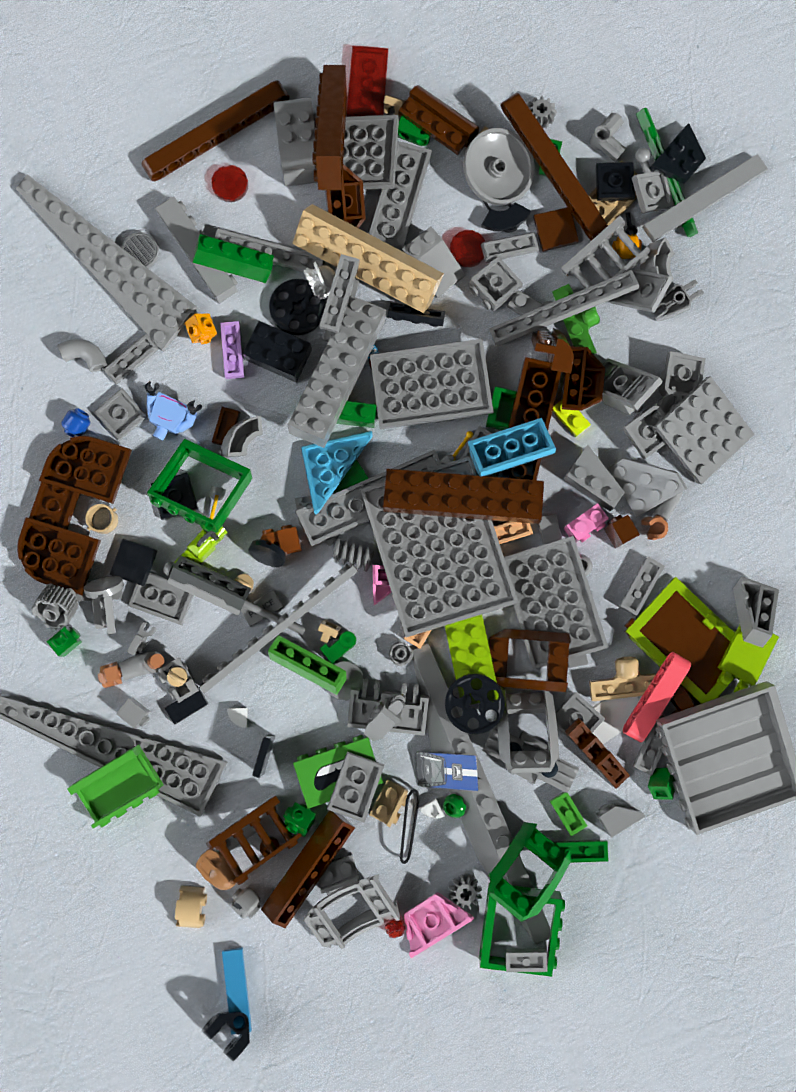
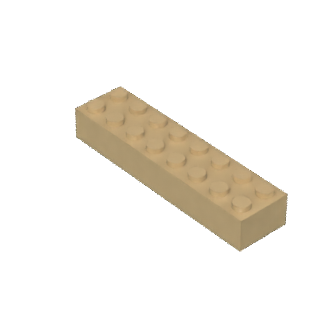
[292,204,444,313]

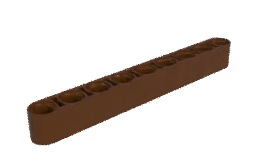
[141,80,290,182]
[500,92,608,241]

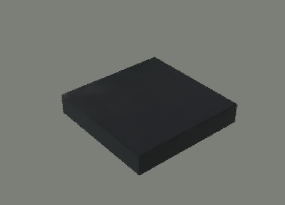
[595,162,635,201]
[151,472,199,520]
[109,539,158,587]
[252,735,275,778]

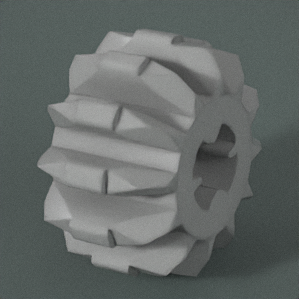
[527,95,557,129]
[449,875,482,910]

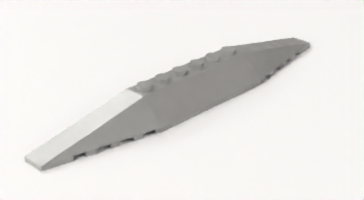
[412,644,551,945]

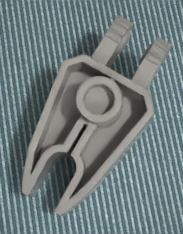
[651,279,704,321]
[364,693,406,741]

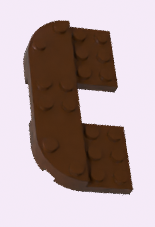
[17,436,132,595]

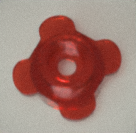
[385,920,406,938]

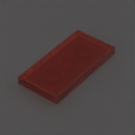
[347,46,389,117]

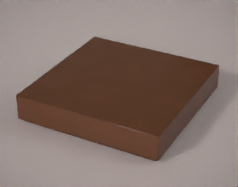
[533,207,579,252]

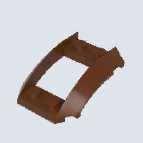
[489,629,570,692]

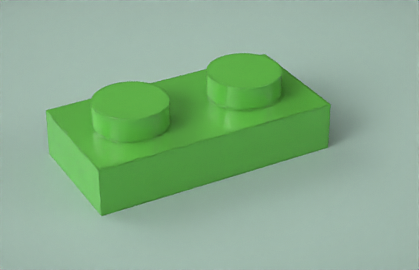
[550,792,587,836]

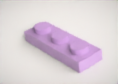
[220,321,245,379]

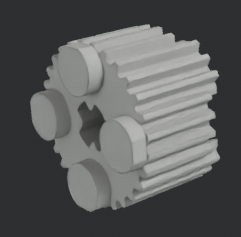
[31,584,79,630]

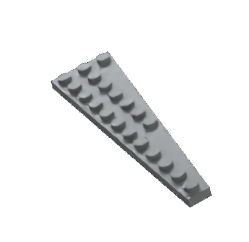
[16,174,198,352]
[0,696,228,817]

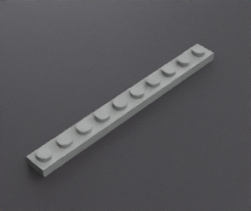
[199,564,358,694]

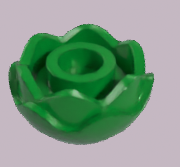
[443,794,466,818]

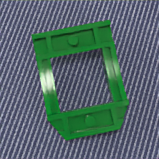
[488,822,571,922]

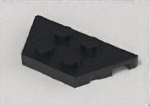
[649,123,706,184]

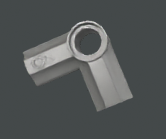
[590,112,627,162]

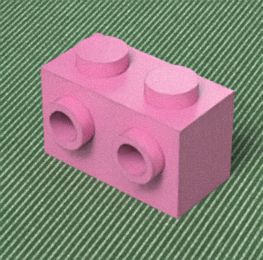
[563,503,609,543]

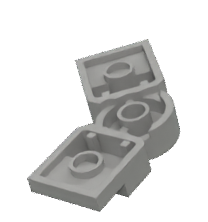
[622,351,706,459]

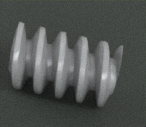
[332,538,374,572]

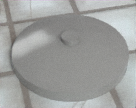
[463,128,535,205]

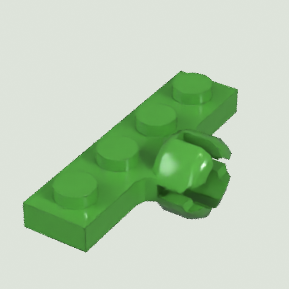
[552,284,600,355]

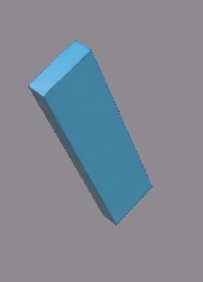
[222,947,252,1035]

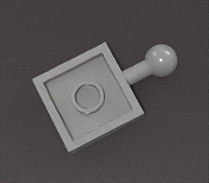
[632,148,674,214]

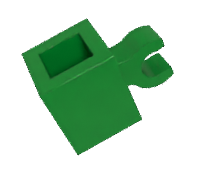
[46,627,82,657]

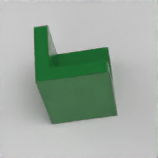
[648,768,675,800]

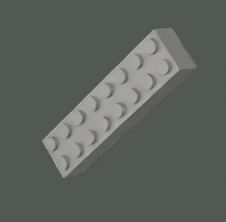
[287,296,386,448]

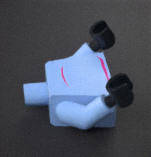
[145,381,202,441]

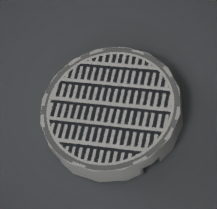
[121,232,159,268]

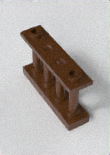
[206,796,301,885]

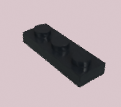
[387,302,446,327]

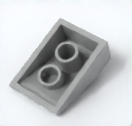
[402,226,466,298]

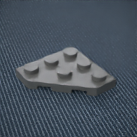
[608,458,688,517]

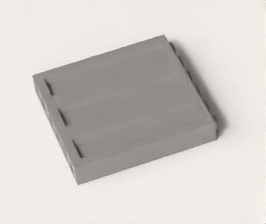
[656,681,796,835]

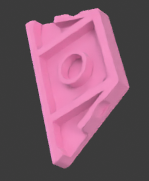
[404,892,474,958]

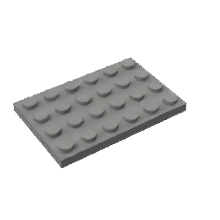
[370,339,493,430]
[504,536,609,670]

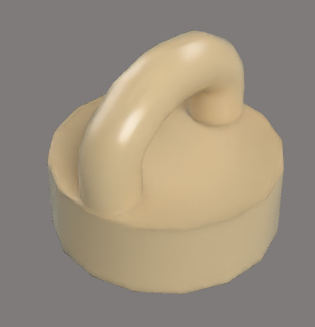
[235,574,254,591]
[167,666,188,687]

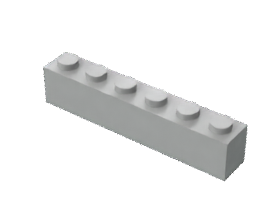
[155,196,238,304]

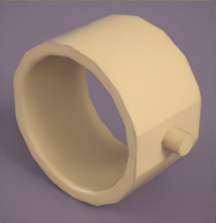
[85,504,118,534]

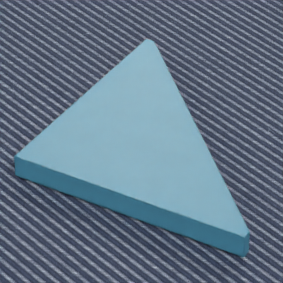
[301,431,373,514]

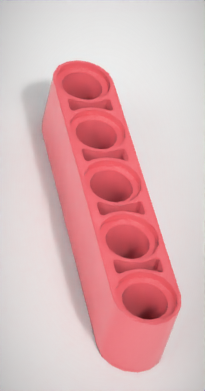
[623,652,691,743]

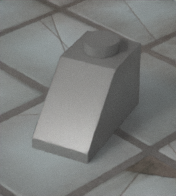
[596,804,645,837]

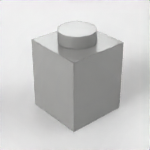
[116,698,151,729]

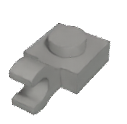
[127,622,156,655]

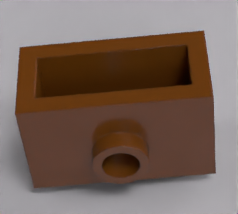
[604,514,640,548]

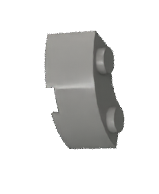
[640,237,675,279]
[221,416,263,458]

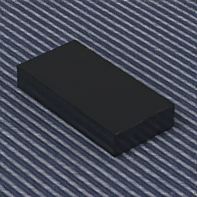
[165,688,209,725]

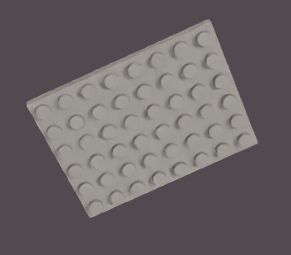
[360,456,519,638]

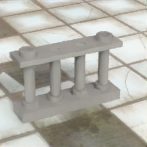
[561,216,650,288]
[319,254,360,342]

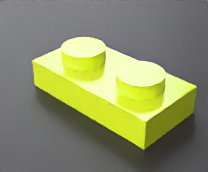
[553,399,591,438]

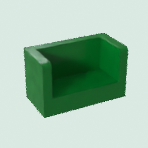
[485,387,517,431]

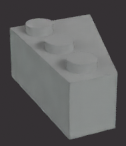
[563,445,625,511]
[733,576,779,648]

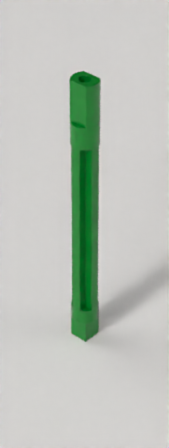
[636,108,698,237]

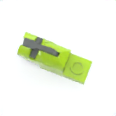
[175,527,228,564]

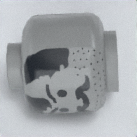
[231,888,261,919]

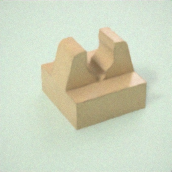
[384,95,405,116]
[318,620,341,643]

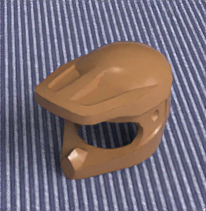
[196,849,239,890]

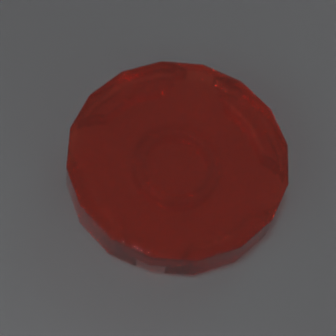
[211,165,248,202]
[450,230,485,267]

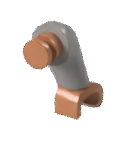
[641,492,683,540]
[98,652,165,688]

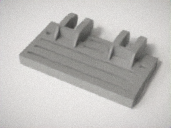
[347,679,429,735]

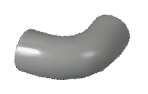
[58,339,107,372]

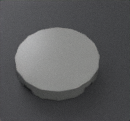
[84,576,124,599]
[329,661,364,700]

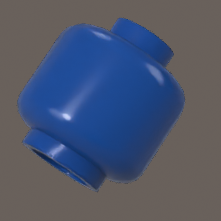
[61,408,91,437]

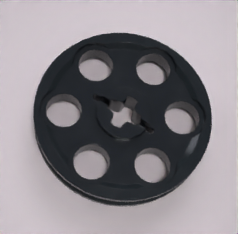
[269,279,326,335]
[445,674,505,734]

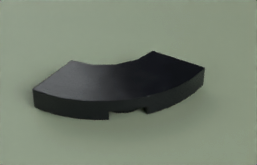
[481,202,531,232]

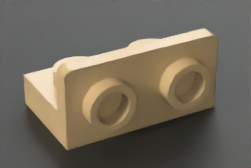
[369,779,408,827]

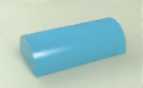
[468,418,556,476]

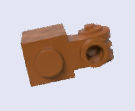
[260,525,302,555]

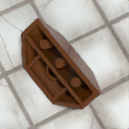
[325,164,366,228]
[562,346,605,411]

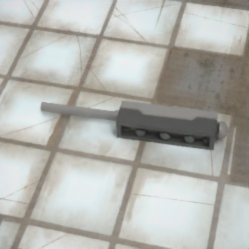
[164,555,306,635]

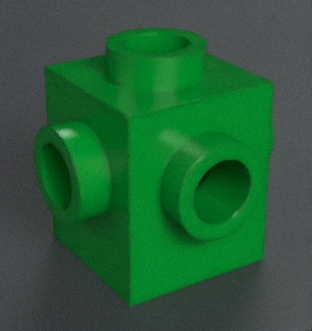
[283,802,316,837]

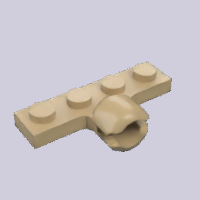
[589,657,656,701]

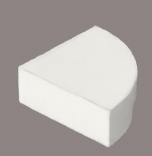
[227,708,248,728]
[418,798,445,819]

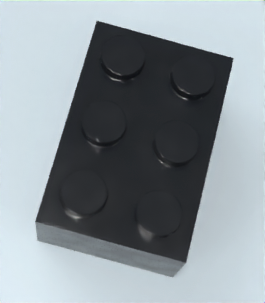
[243,321,312,383]

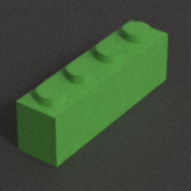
[268,635,347,695]

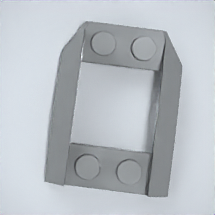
[495,689,559,773]
[304,874,400,949]

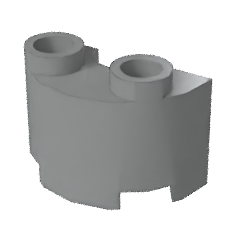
[158,658,199,703]

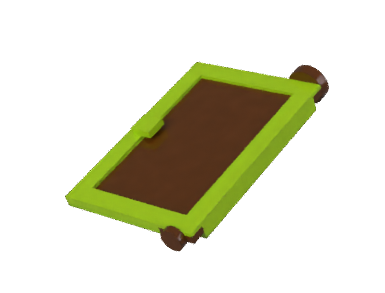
[624,577,735,704]

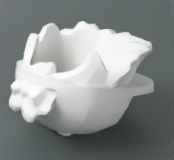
[304,261,335,299]

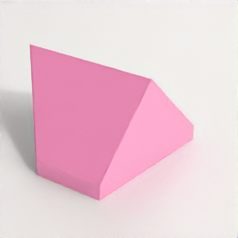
[372,565,392,605]

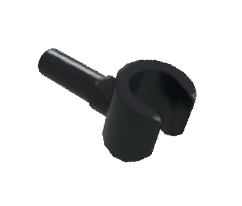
[625,212,638,235]

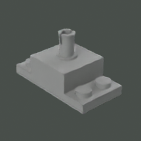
[602,358,663,415]

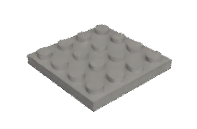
[322,115,399,191]
[653,376,755,484]

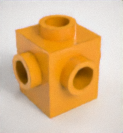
[185,314,217,345]

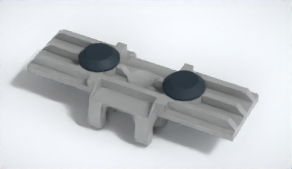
[482,727,579,793]

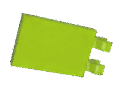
[717,624,779,692]

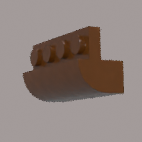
[398,85,479,155]
[531,328,574,373]

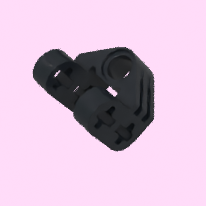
[201,1012,250,1061]

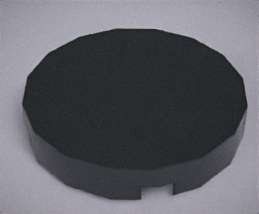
[248,540,286,567]

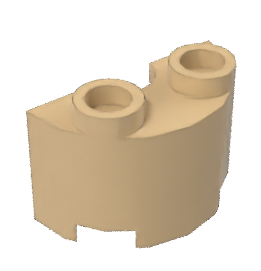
[175,886,207,928]

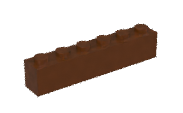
[261,810,355,929]

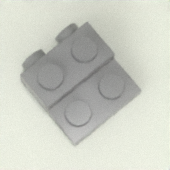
[469,256,523,312]

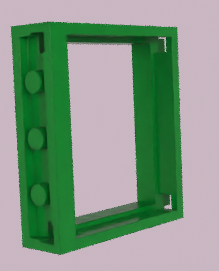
[147,439,253,533]
[479,883,565,977]

